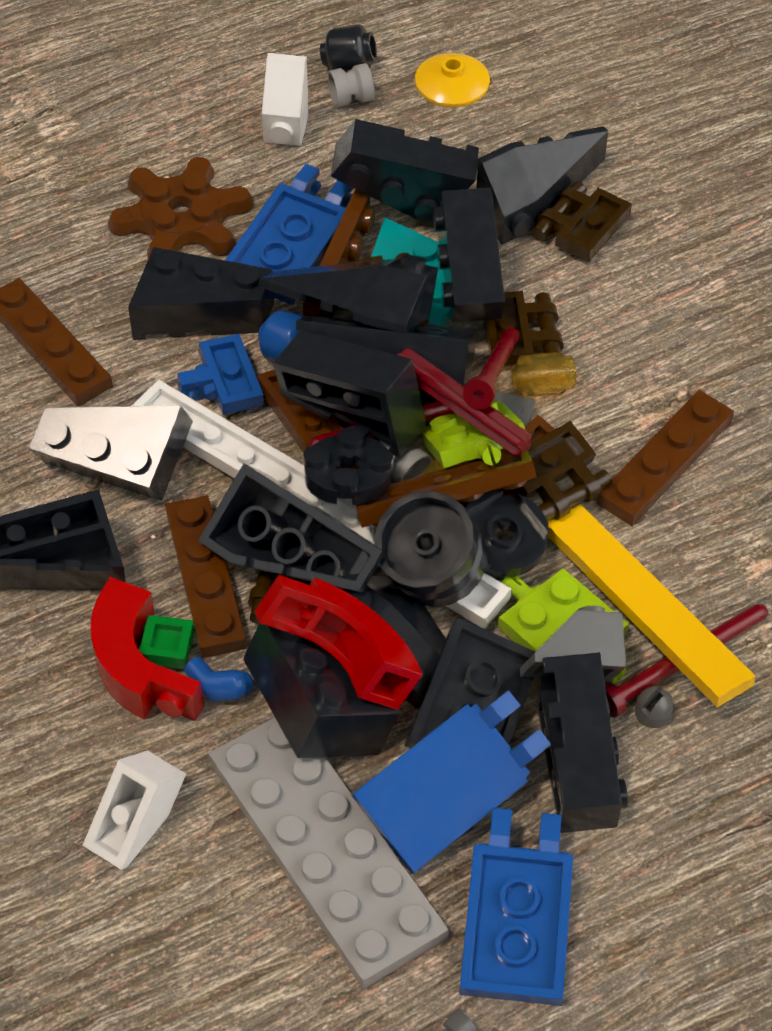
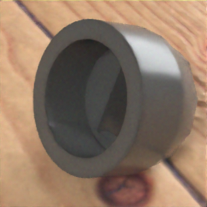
[635,686,674,728]

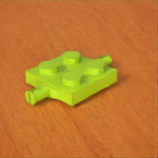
[421,400,525,469]
[498,568,629,684]

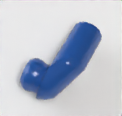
[184,657,254,702]

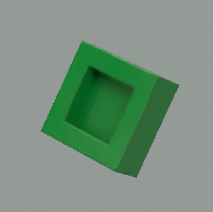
[139,615,195,669]

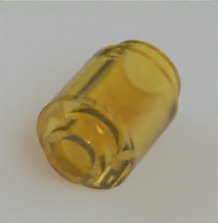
[511,352,576,397]

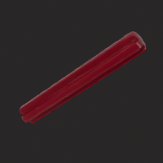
[397,348,532,456]

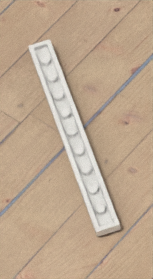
[132,380,511,629]

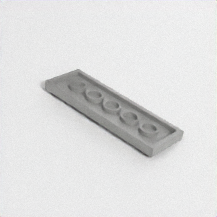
[208,717,449,989]

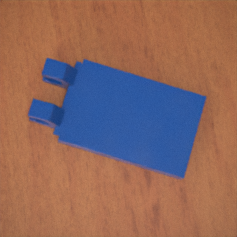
[226,163,354,305]
[351,690,551,874]
[459,808,574,1006]

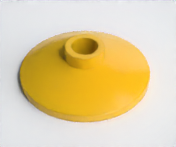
[415,53,490,107]

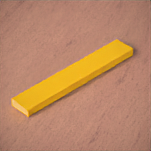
[547,504,755,708]

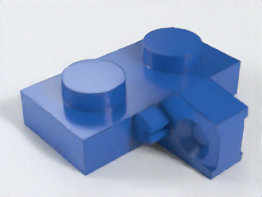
[177,334,264,415]

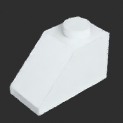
[262,53,309,146]
[82,750,186,870]

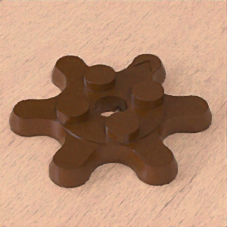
[108,157,254,259]

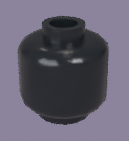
[320,24,377,73]

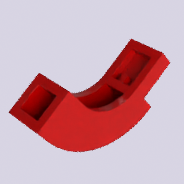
[255,575,423,710]
[90,577,204,721]

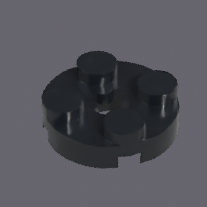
[303,427,393,505]
[465,490,549,581]

